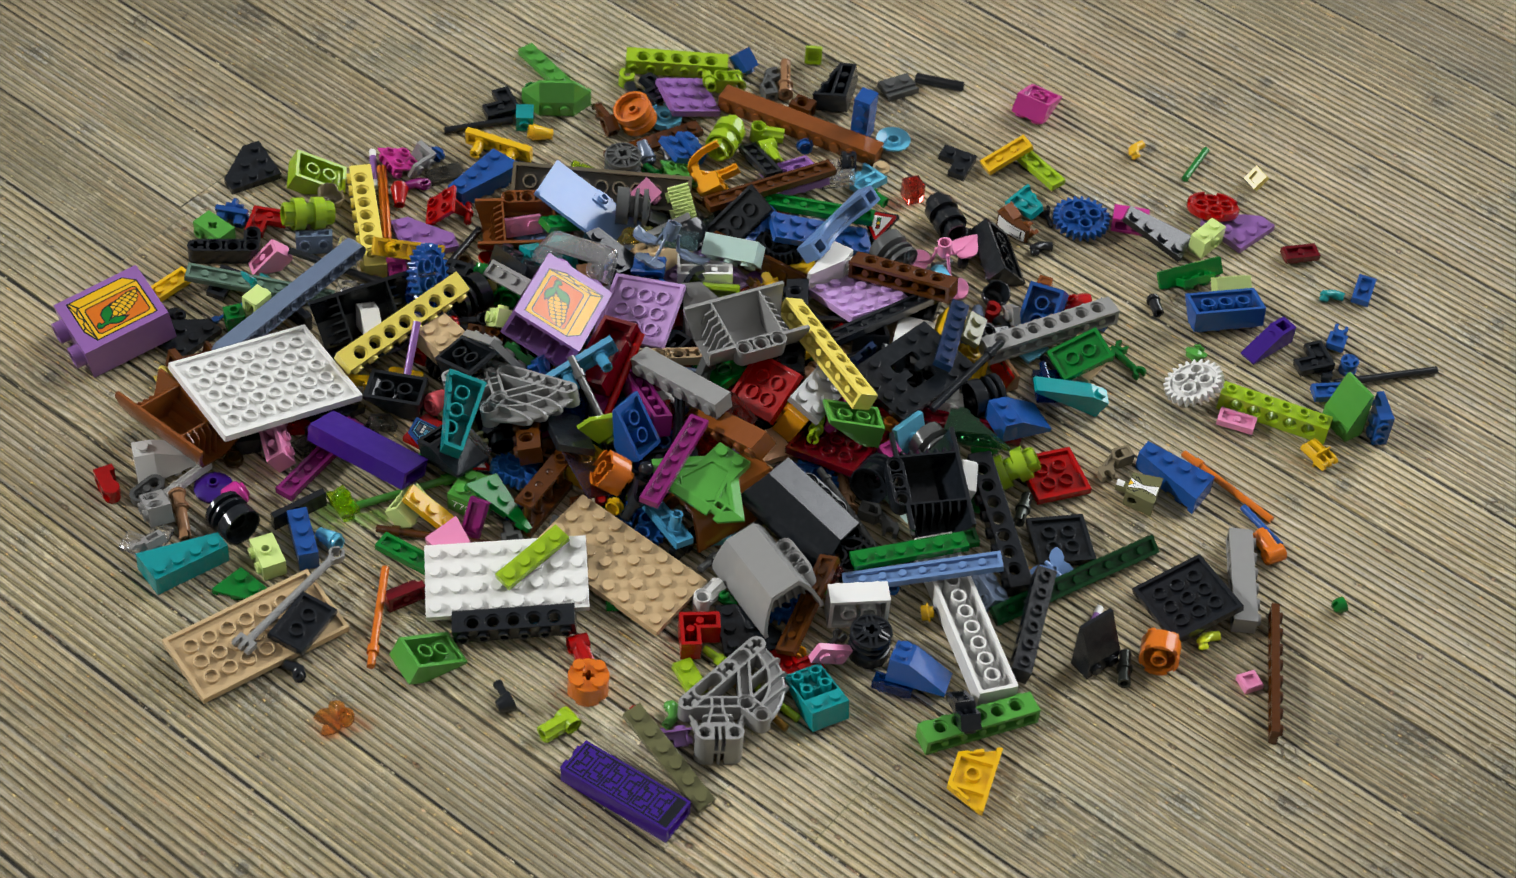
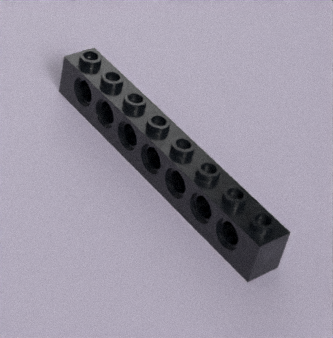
[778,279,809,386]
[967,451,1031,597]

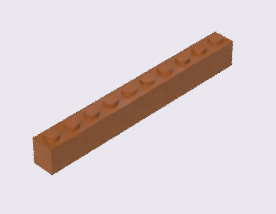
[718,85,884,167]

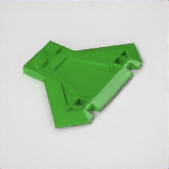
[652,442,751,524]

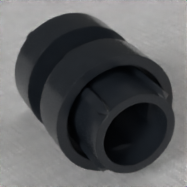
[925,192,967,241]
[475,409,515,454]

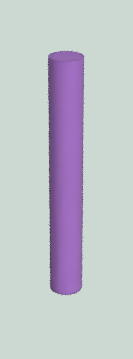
[404,321,421,375]

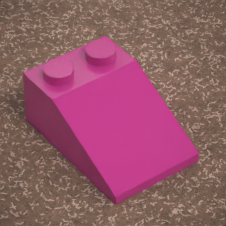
[1011,84,1063,125]

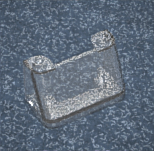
[531,231,619,285]

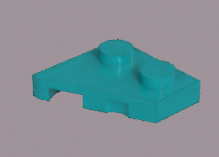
[1005,184,1043,220]

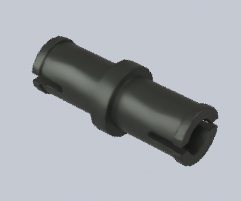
[1013,491,1033,527]
[1116,649,1133,688]

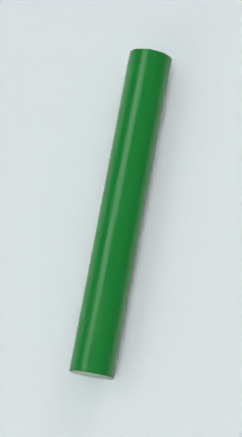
[1182,147,1209,182]

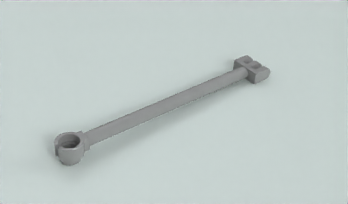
[231,546,345,655]

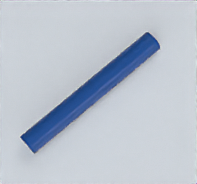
[1240,504,1283,544]

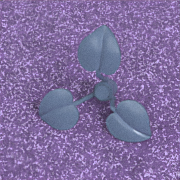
[633,220,711,270]

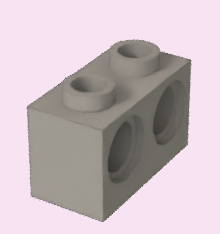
[137,489,175,528]

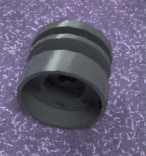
[604,142,642,172]
[615,186,651,227]
[869,229,918,265]
[908,422,960,453]

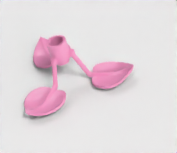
[912,234,978,300]

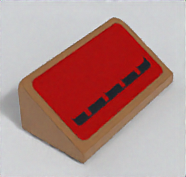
[988,359,1020,392]

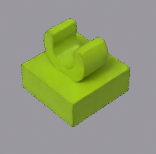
[804,45,823,65]

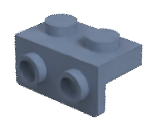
[971,573,1009,613]

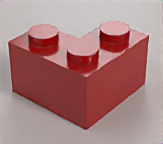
[678,611,721,660]

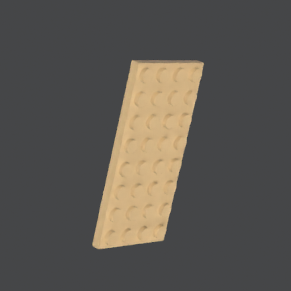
[538,494,707,637]
[162,569,349,704]

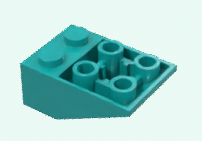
[784,663,849,732]

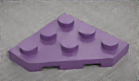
[1200,214,1275,253]
[390,217,459,262]

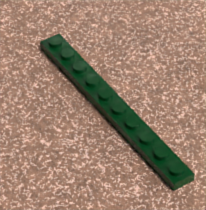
[989,534,1160,626]

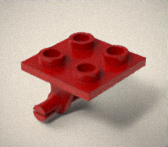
[426,185,474,226]

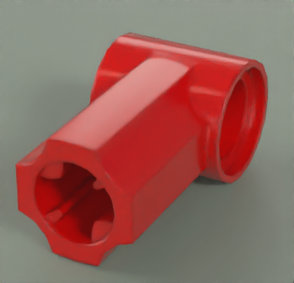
[566,632,594,660]

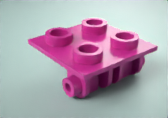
[377,147,418,179]

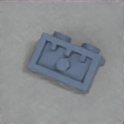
[295,229,333,254]

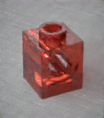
[900,175,926,205]

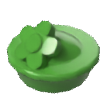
[1185,344,1207,362]

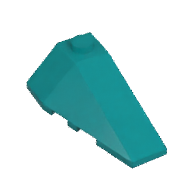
[1033,376,1109,417]

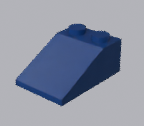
[1015,281,1069,326]
[612,391,661,462]
[984,397,1052,442]
[885,640,953,697]

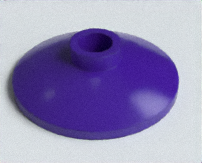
[194,472,233,503]

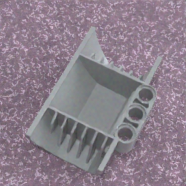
[683,281,810,366]
[711,523,824,639]

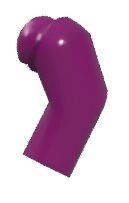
[405,178,431,191]

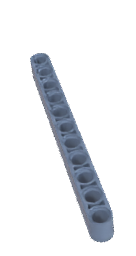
[212,238,366,350]

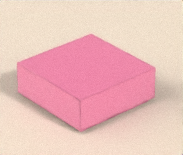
[1236,670,1264,694]

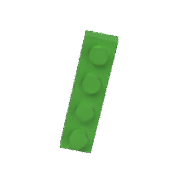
[518,43,572,81]

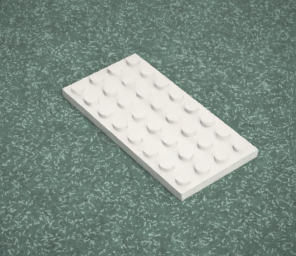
[424,535,590,621]

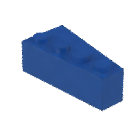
[448,148,517,206]
[1135,441,1215,514]

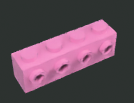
[259,423,296,473]

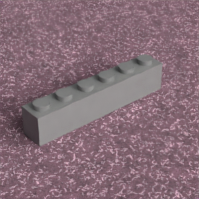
[631,346,732,419]
[1226,527,1261,634]

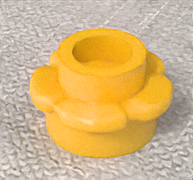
[605,497,624,516]
[920,602,935,622]

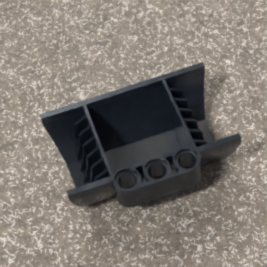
[308,271,411,360]
[884,426,977,539]
[741,457,861,568]

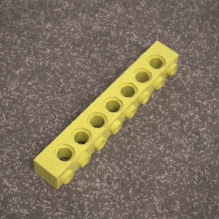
[346,164,387,278]
[334,271,470,376]
[781,297,878,410]

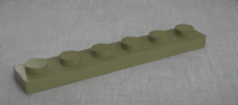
[622,703,715,813]

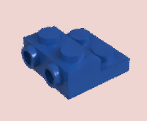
[658,131,708,165]
[1366,391,1395,445]

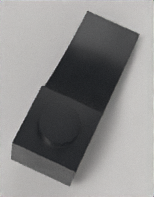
[946,690,982,734]

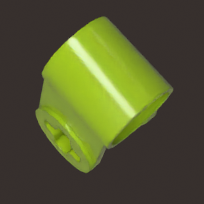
[714,70,746,93]

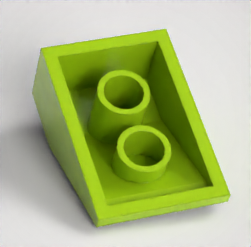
[287,149,347,195]

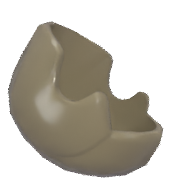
[317,183,345,209]

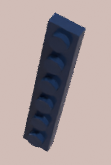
[933,299,969,372]

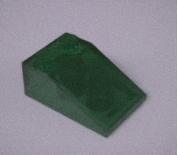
[944,407,1011,451]

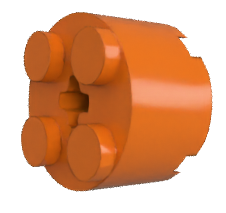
[589,450,634,497]
[1138,628,1181,676]
[567,658,609,707]

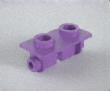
[660,725,693,748]

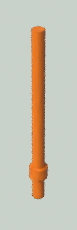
[1181,450,1274,523]
[366,566,389,669]

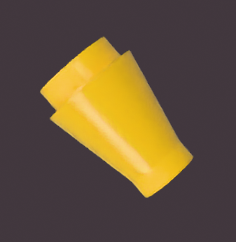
[527,123,553,141]

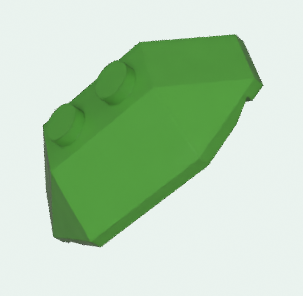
[522,80,591,116]

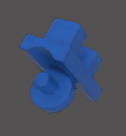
[215,198,250,229]
[630,253,667,278]

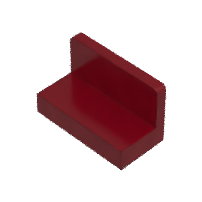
[384,580,426,613]

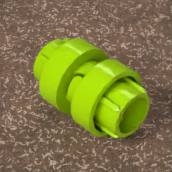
[705,115,745,161]
[280,197,336,231]
[993,446,1041,491]

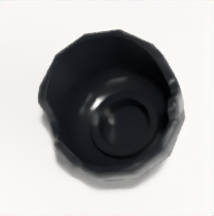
[981,280,1010,306]

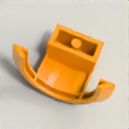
[688,139,741,197]

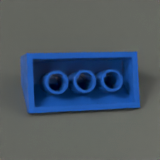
[1185,288,1266,332]

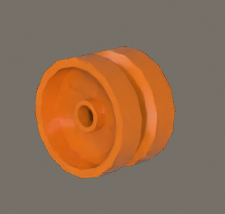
[613,91,657,136]

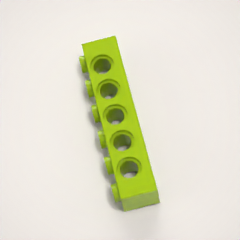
[625,47,729,78]
[1216,381,1333,445]

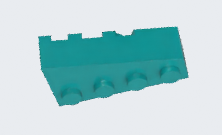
[440,368,487,459]
[136,532,229,595]

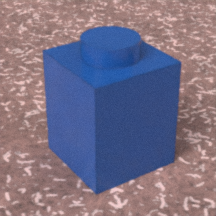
[729,47,759,75]

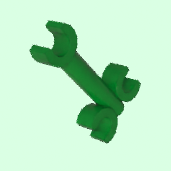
[1109,340,1146,380]

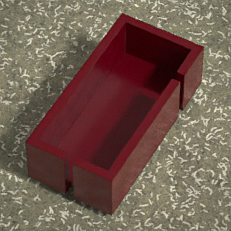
[576,315,641,398]

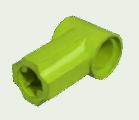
[749,120,785,143]
[756,138,783,163]
[537,706,582,743]

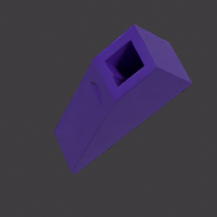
[1241,316,1296,365]

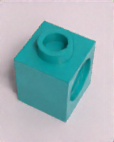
[516,104,534,131]

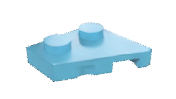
[849,163,887,192]

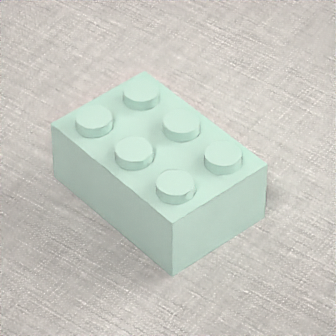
[701,232,766,271]

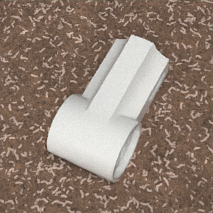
[691,577,727,612]

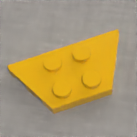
[946,747,1003,816]

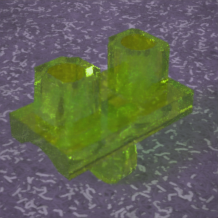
[326,485,360,522]

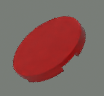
[1187,192,1240,222]

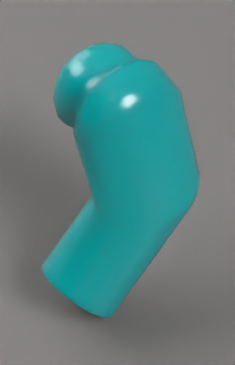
[1319,289,1345,303]

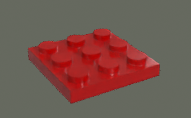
[731,358,803,425]
[1025,447,1092,505]

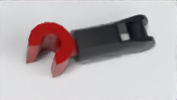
[984,301,1012,328]

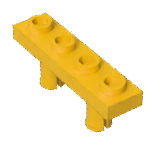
[465,127,533,163]
[371,237,445,260]

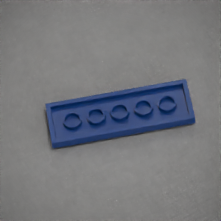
[767,212,871,256]

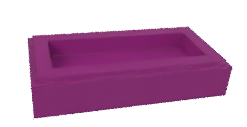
[462,495,490,539]

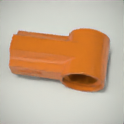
[1253,527,1287,565]

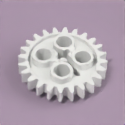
[1163,359,1225,407]

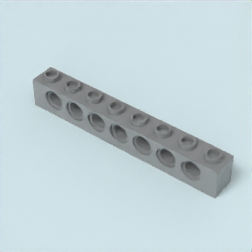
[978,296,1120,365]

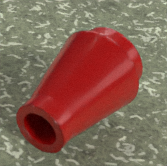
[390,181,408,208]

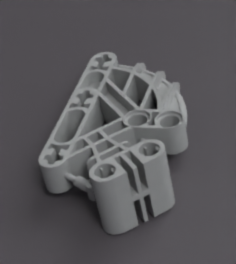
[441,360,580,428]
[677,636,789,765]

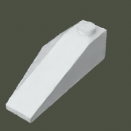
[131,439,198,484]

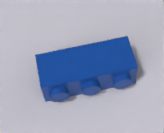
[851,87,879,137]
[287,507,320,571]

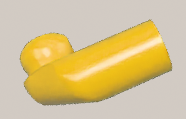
[1128,140,1145,160]

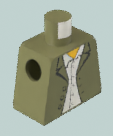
[1115,473,1163,516]

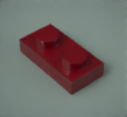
[1280,243,1321,264]

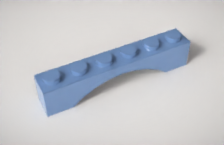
[797,185,881,263]

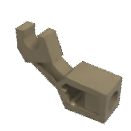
[1097,445,1135,483]

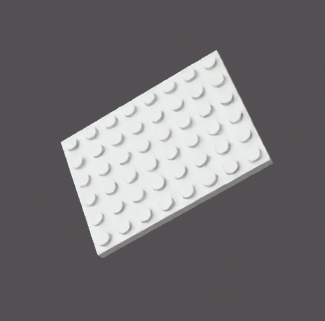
[168,324,363,442]

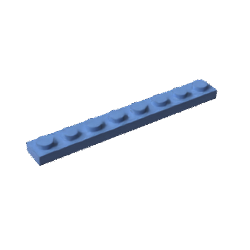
[842,550,1004,587]

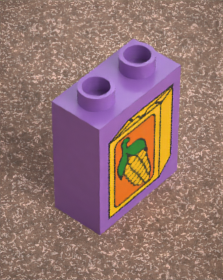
[500,253,613,367]
[51,265,177,378]

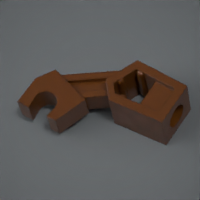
[592,102,620,137]

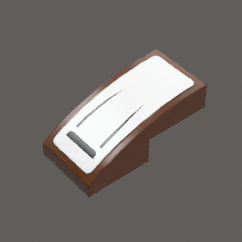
[996,210,1030,244]

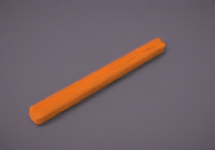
[377,164,392,239]

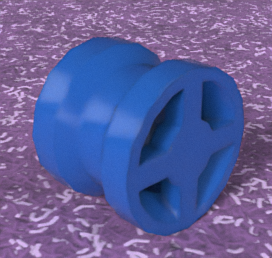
[1338,354,1359,376]

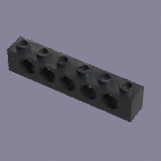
[1009,565,1057,684]
[452,603,577,644]

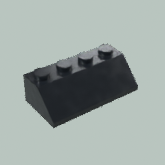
[970,218,1026,287]

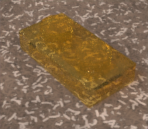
[617,226,653,245]

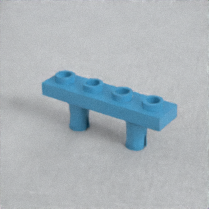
[545,335,619,390]
[642,500,694,549]

